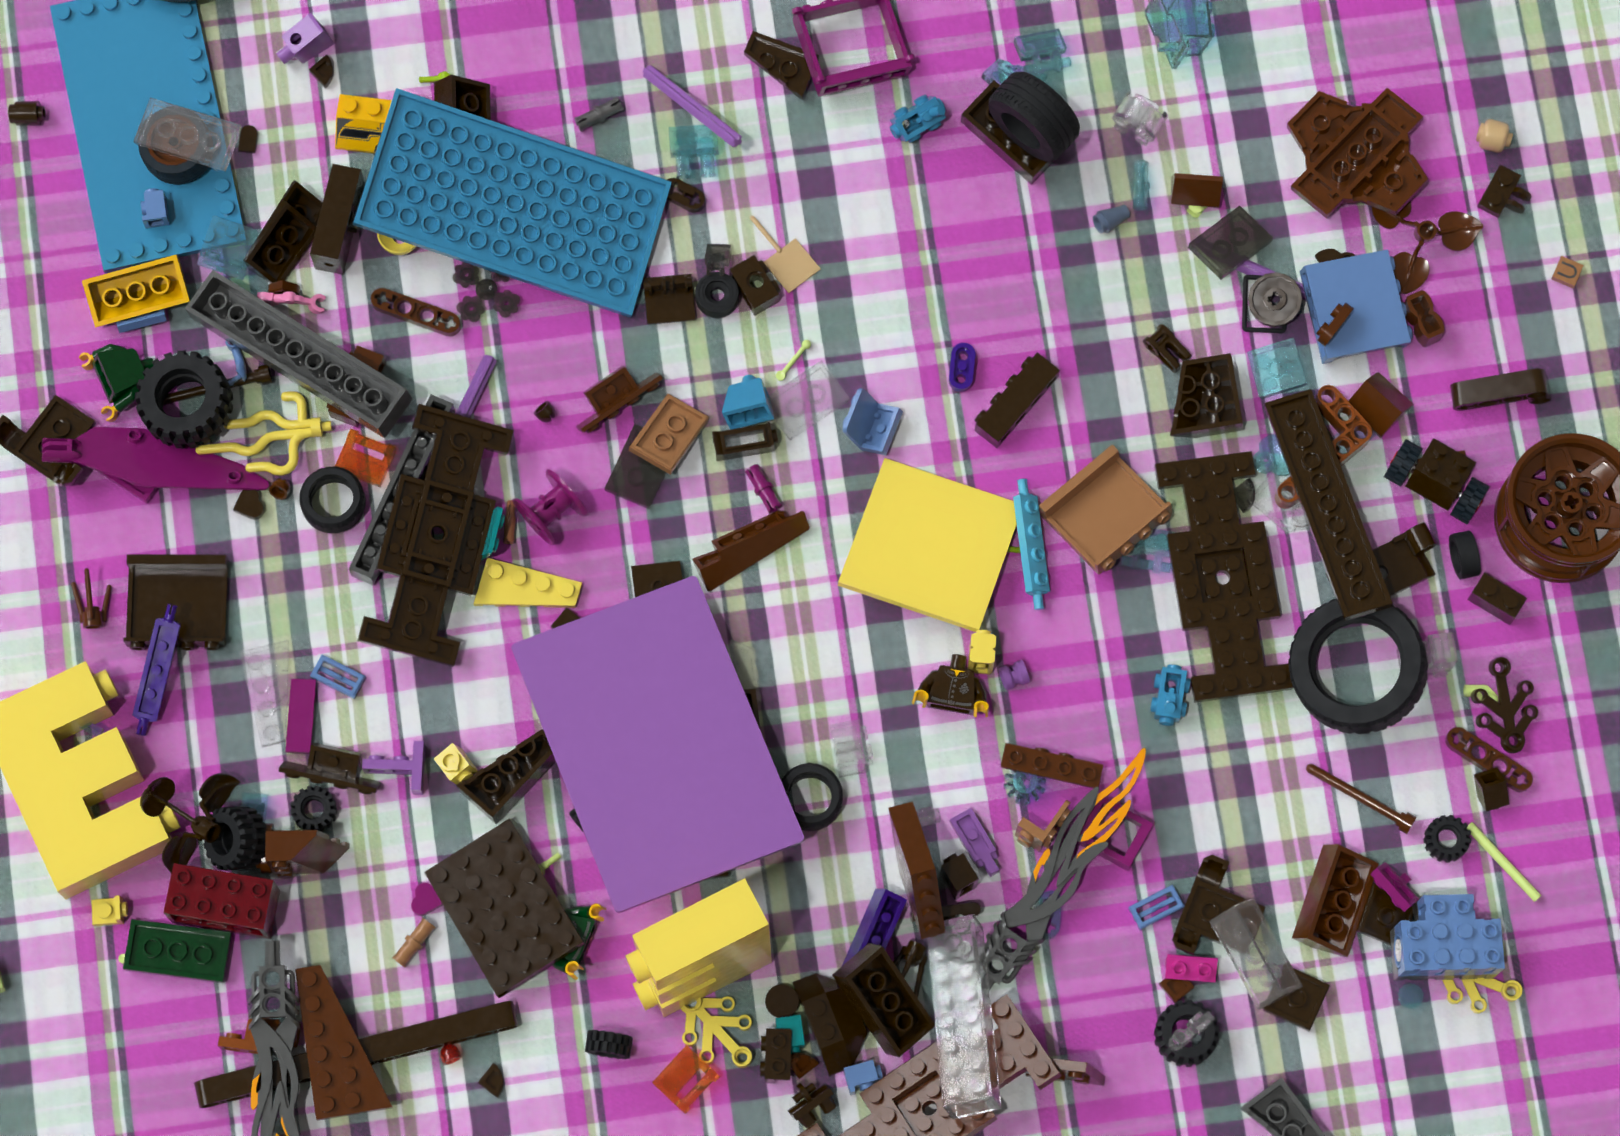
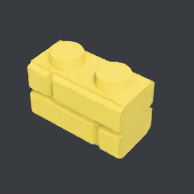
[968,630,996,675]

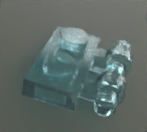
[1013,28,1071,75]
[1121,529,1175,574]

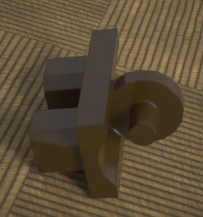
[787,1083,836,1128]

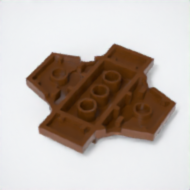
[1287,88,1428,219]

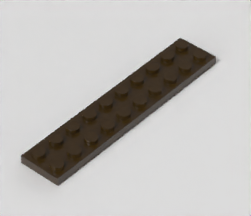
[1264,389,1393,621]

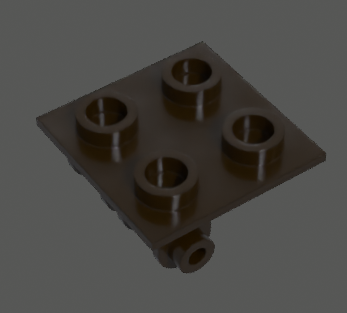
[643,274,696,325]

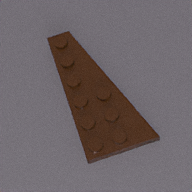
[295,965,393,1121]

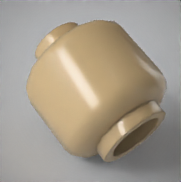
[1476,119,1513,153]

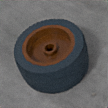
[138,107,214,185]

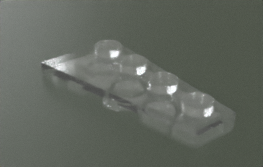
[240,640,289,748]

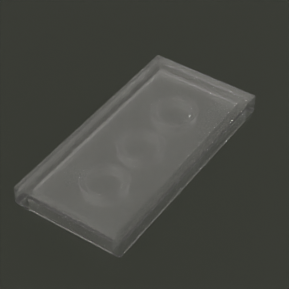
[134,97,242,172]

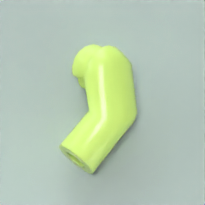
[1463,684,1499,703]

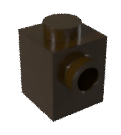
[1474,767,1510,812]

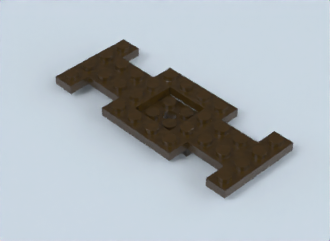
[357,404,514,667]
[1154,451,1293,703]

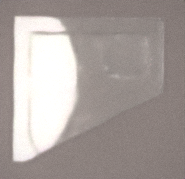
[727,640,761,703]

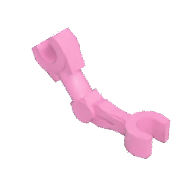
[257,291,326,314]

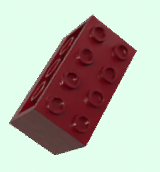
[163,863,280,940]

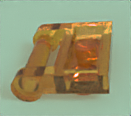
[335,429,397,487]
[652,1045,720,1114]

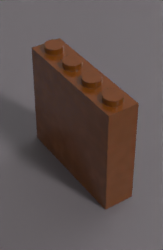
[888,801,946,939]

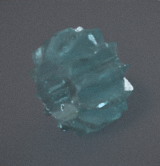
[1003,770,1046,805]

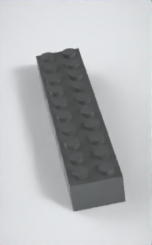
[185,270,413,438]

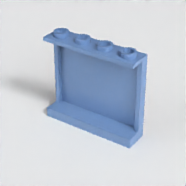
[1299,249,1412,364]

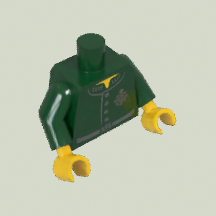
[79,344,154,422]
[552,904,607,980]

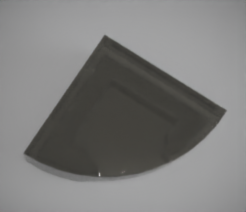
[1234,478,1255,513]

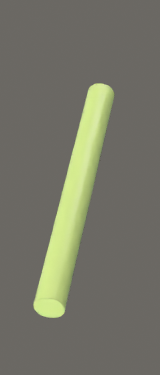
[1467,822,1542,902]

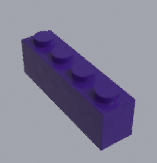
[835,889,907,981]

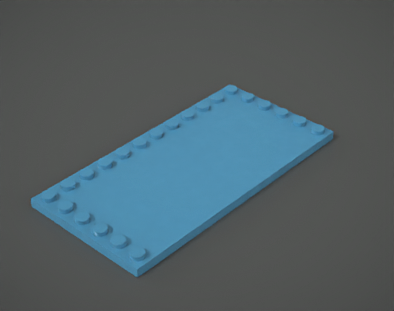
[50,0,247,273]
[353,88,672,318]

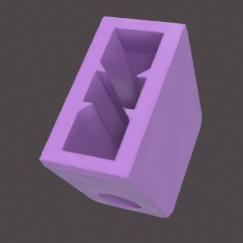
[276,13,335,64]

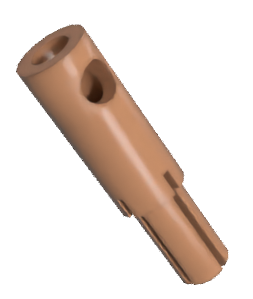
[503,500,516,544]

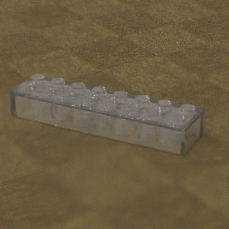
[927,914,1002,1119]

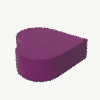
[411,882,443,916]

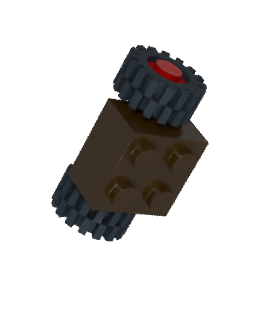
[1384,438,1490,524]

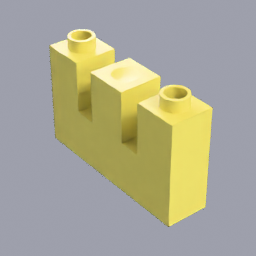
[0,661,181,900]
[625,878,772,1017]

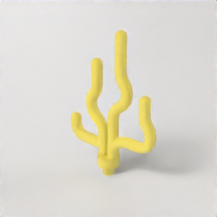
[195,391,332,476]

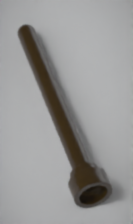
[164,365,273,405]

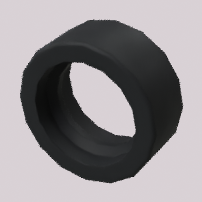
[1449,530,1481,580]

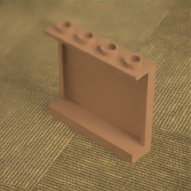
[1039,444,1172,575]

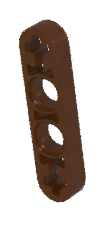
[370,288,461,337]
[1445,727,1533,792]

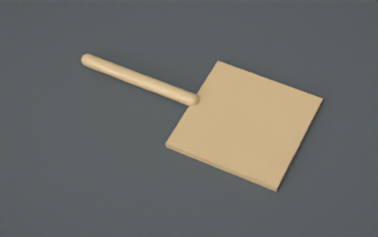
[750,216,821,293]

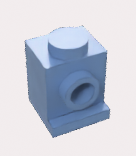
[141,188,170,228]
[843,1060,883,1095]

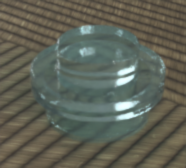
[1398,984,1423,1009]

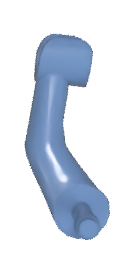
[225,341,247,386]

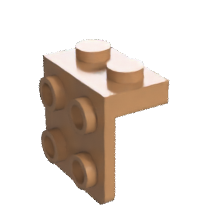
[1015,800,1071,852]

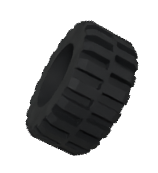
[135,350,233,449]

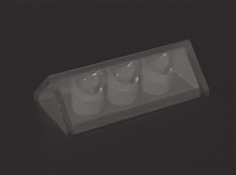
[1209,898,1303,1011]

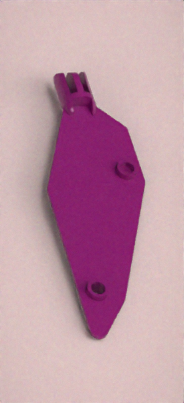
[42,427,269,490]

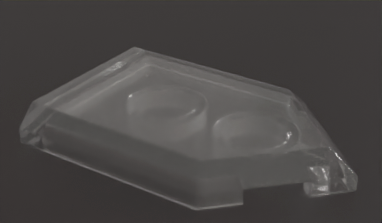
[1248,465,1311,532]

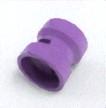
[998,659,1030,691]

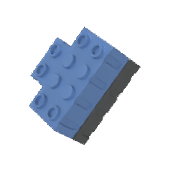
[1390,894,1505,981]

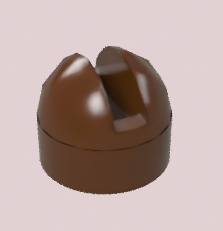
[269,478,291,500]

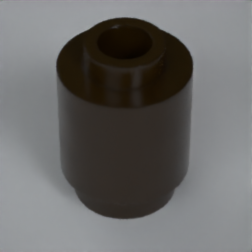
[8,101,46,126]

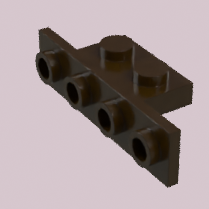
[278,743,381,794]

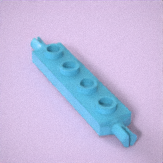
[1013,479,1050,610]

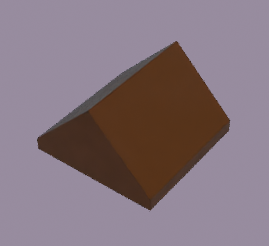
[1171,173,1223,207]
[1349,372,1414,438]

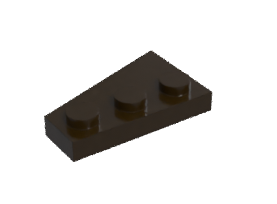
[744,31,819,100]

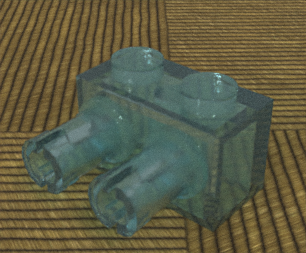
[669,125,719,179]

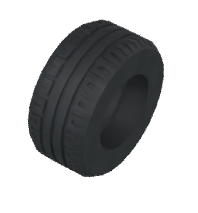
[989,71,1080,161]

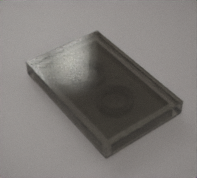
[1188,205,1273,280]
[604,424,666,509]

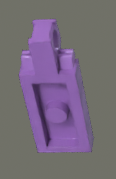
[949,808,999,877]

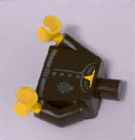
[912,654,989,717]

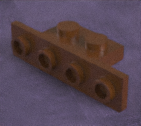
[576,366,663,433]
[1001,743,1103,789]

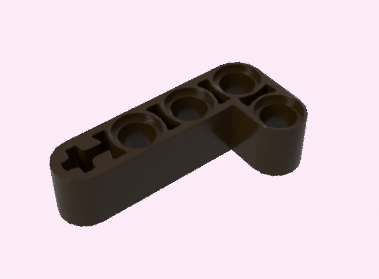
[1450,368,1551,411]

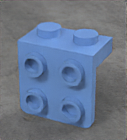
[842,388,903,456]

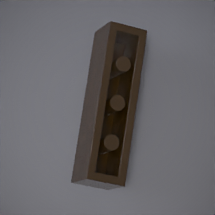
[974,352,1060,448]

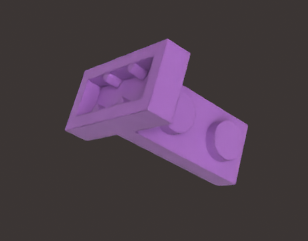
[362,741,426,795]

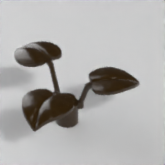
[140,773,240,873]

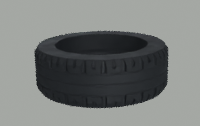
[1288,599,1428,734]

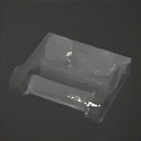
[1168,1011,1215,1051]

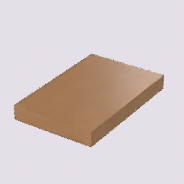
[629,394,709,475]

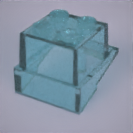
[1144,0,1215,69]

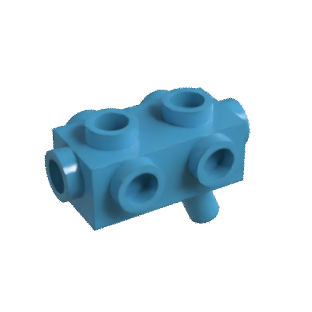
[889,94,947,143]
[1150,665,1190,726]

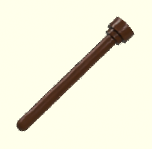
[1306,764,1416,834]

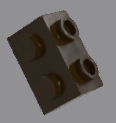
[760,1028,792,1083]

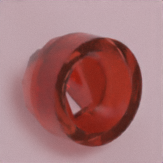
[440,1044,462,1065]

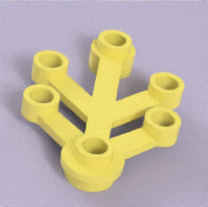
[1442,978,1523,1014]
[681,996,753,1068]

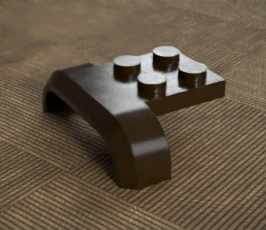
[0,395,96,486]
[1172,855,1266,955]

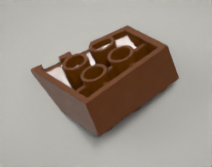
[265,830,350,879]

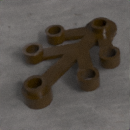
[1471,657,1538,753]

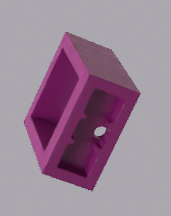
[1077,797,1153,871]

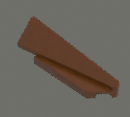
[692,511,809,591]

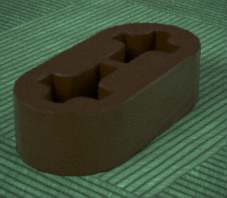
[667,178,705,213]

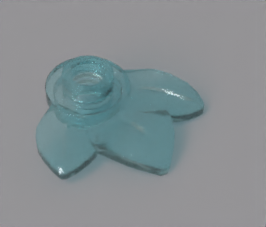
[1253,434,1290,476]

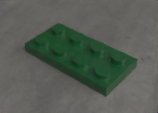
[123,919,232,983]

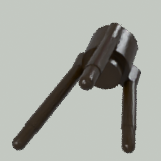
[893,940,928,998]

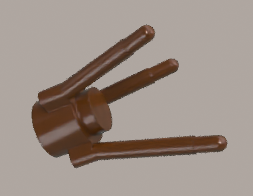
[71,568,112,629]

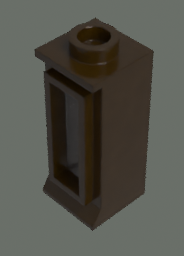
[712,422,778,461]

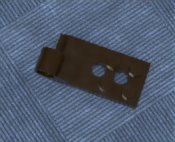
[1325,522,1437,597]

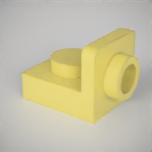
[91,895,128,926]

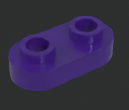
[949,343,976,392]

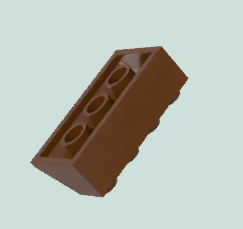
[1292,844,1379,957]

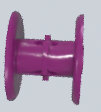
[512,469,588,546]

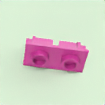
[1165,954,1218,983]

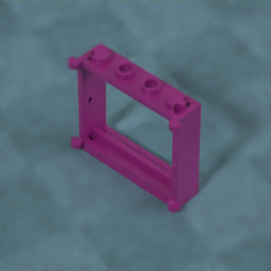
[792,0,916,97]

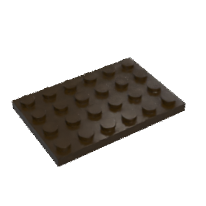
[424,819,585,998]

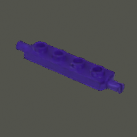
[132,604,181,736]

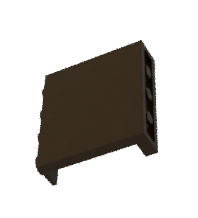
[123,554,229,651]

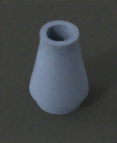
[1093,204,1130,233]

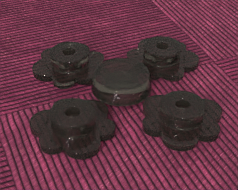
[452,262,520,322]

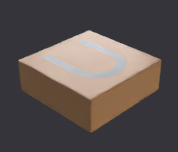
[1551,256,1584,288]

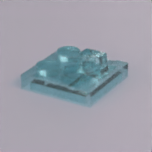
[1247,338,1308,399]

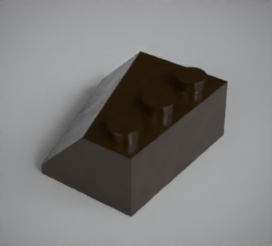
[1170,353,1243,438]

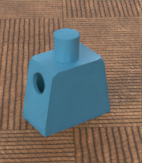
[722,375,774,430]

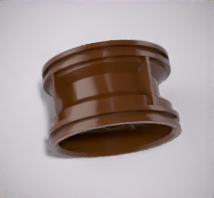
[1494,433,1620,583]

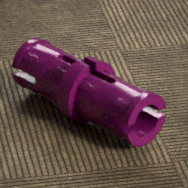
[745,464,782,513]

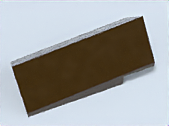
[243,180,322,283]

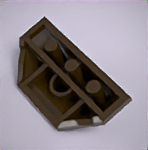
[792,973,867,1077]

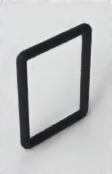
[1242,275,1287,333]

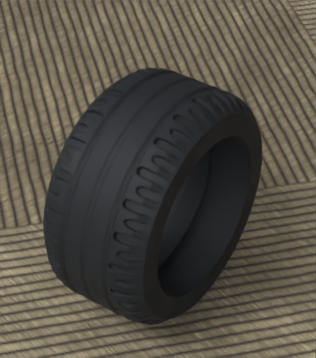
[299,466,366,534]
[781,763,843,831]

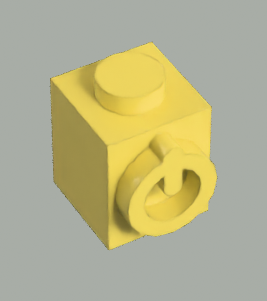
[434,743,478,785]

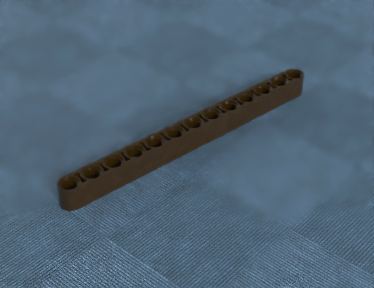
[194,1001,519,1108]

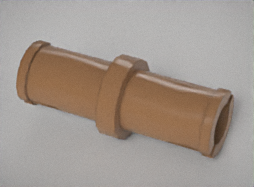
[392,918,436,968]

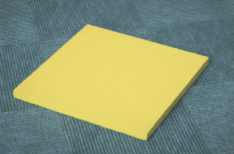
[837,458,1017,632]

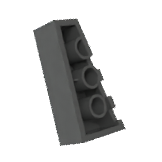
[1241,1077,1325,1136]

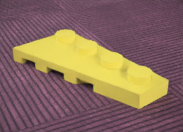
[474,558,582,608]

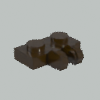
[1477,164,1532,218]

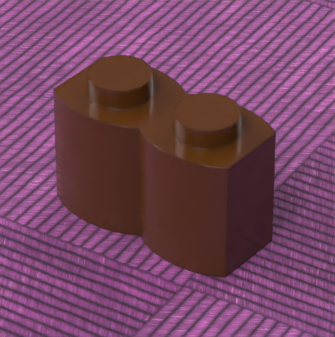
[1404,290,1445,348]

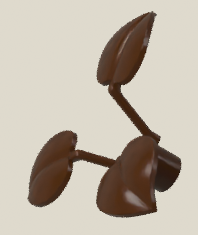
[1371,201,1483,294]

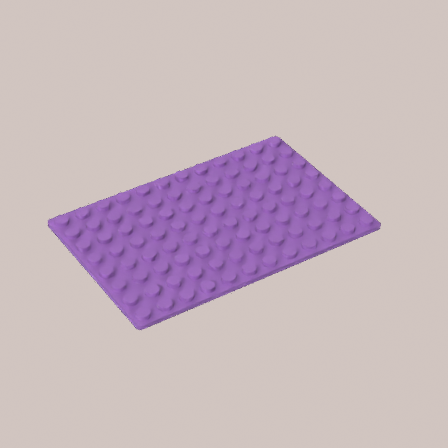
[511,576,804,913]

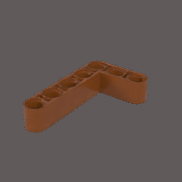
[1274,385,1372,509]

